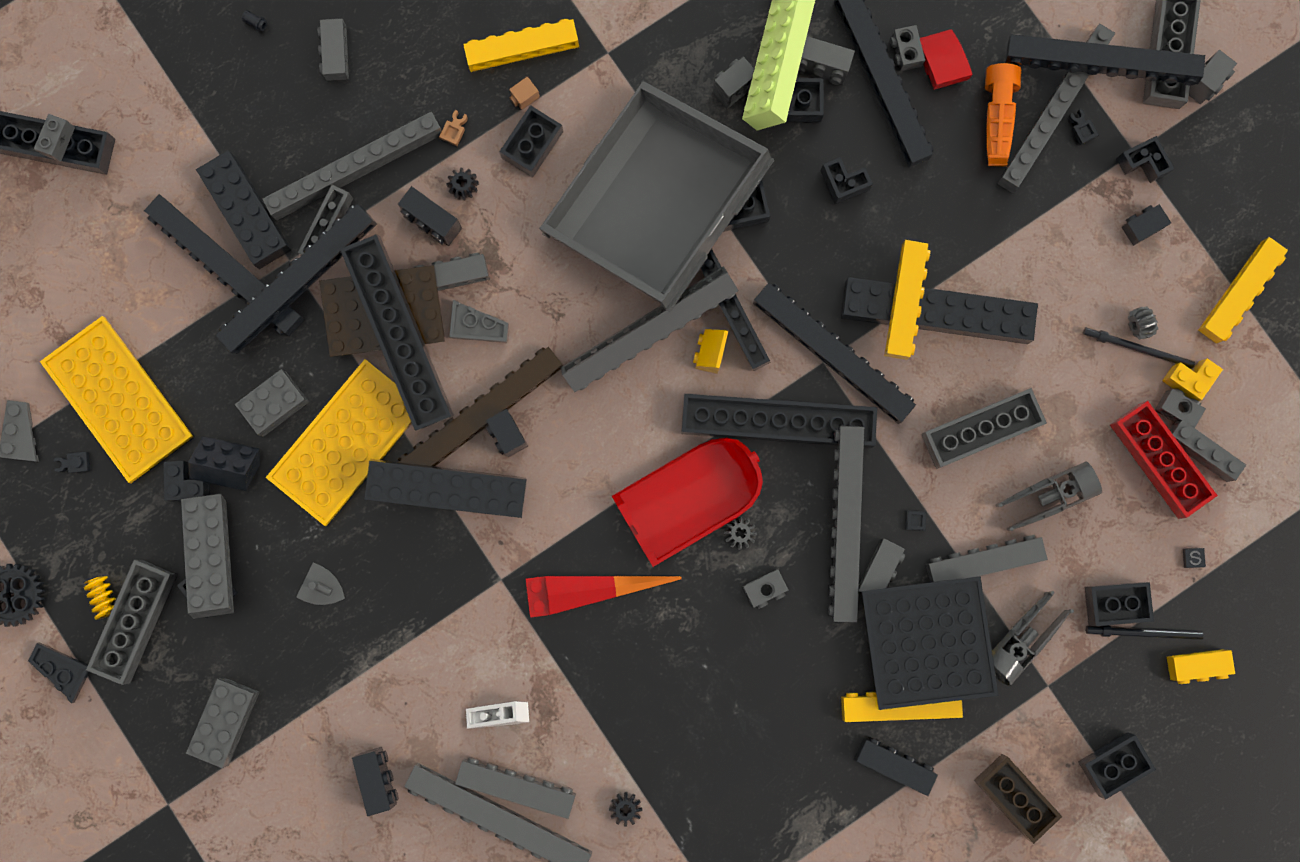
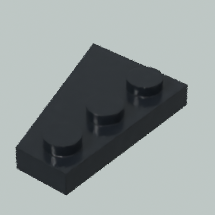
[28,643,89,704]

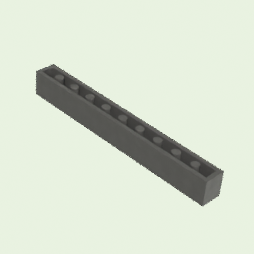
[997,23,1115,193]
[263,111,442,221]
[561,266,739,392]
[828,425,864,622]
[404,763,592,862]

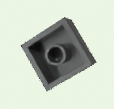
[1189,50,1237,104]
[713,56,755,109]

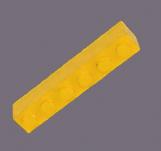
[463,19,579,72]
[1198,237,1288,344]
[884,240,930,360]
[841,692,963,722]

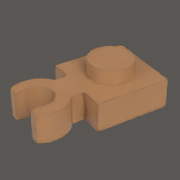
[439,110,468,146]

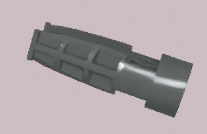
[996,461,1102,531]
[992,591,1074,686]

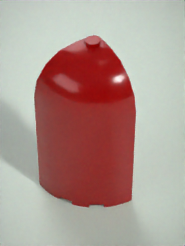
[612,438,763,567]

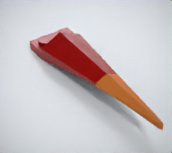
[525,576,682,617]

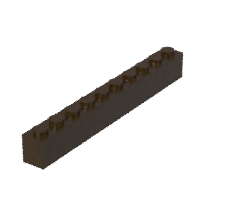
[398,346,563,466]

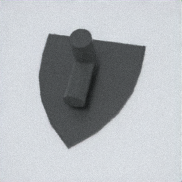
[296,562,345,605]

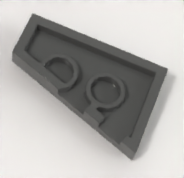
[449,300,509,343]
[0,400,39,462]

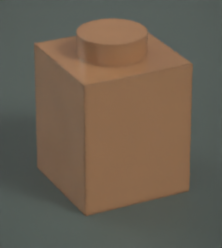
[509,76,540,110]

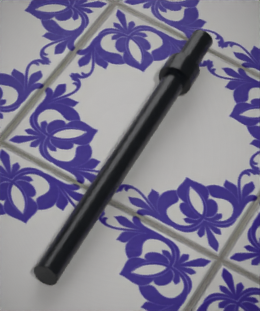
[1083,327,1195,369]
[1085,625,1203,640]

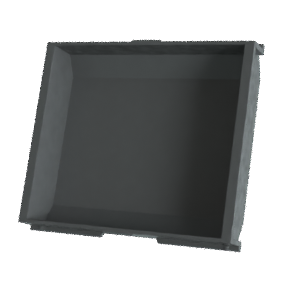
[539,81,774,312]

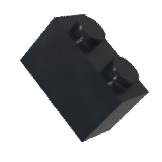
[1122,204,1171,246]

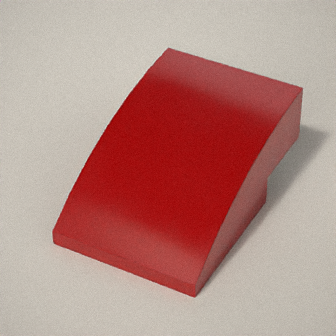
[920,29,973,90]

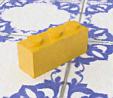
[1167,649,1235,684]

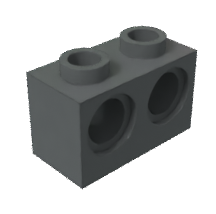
[890,25,925,71]

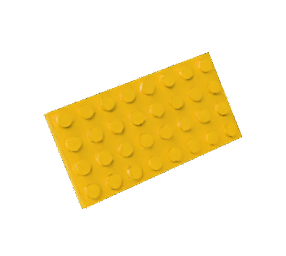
[40,316,194,483]
[266,359,412,526]

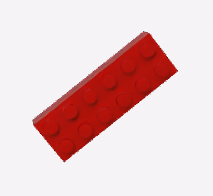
[1110,401,1218,519]

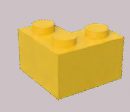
[1162,358,1223,401]

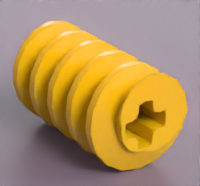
[84,576,116,620]

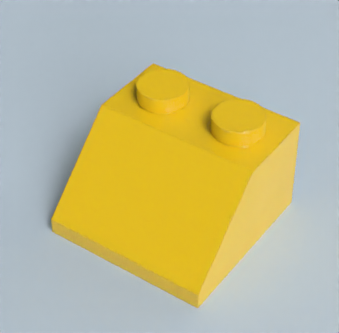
[693,329,728,374]

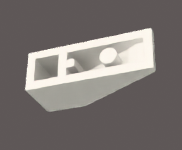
[466,701,529,729]

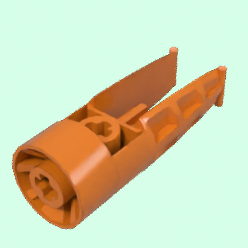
[985,63,1022,167]

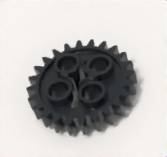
[0,564,46,627]

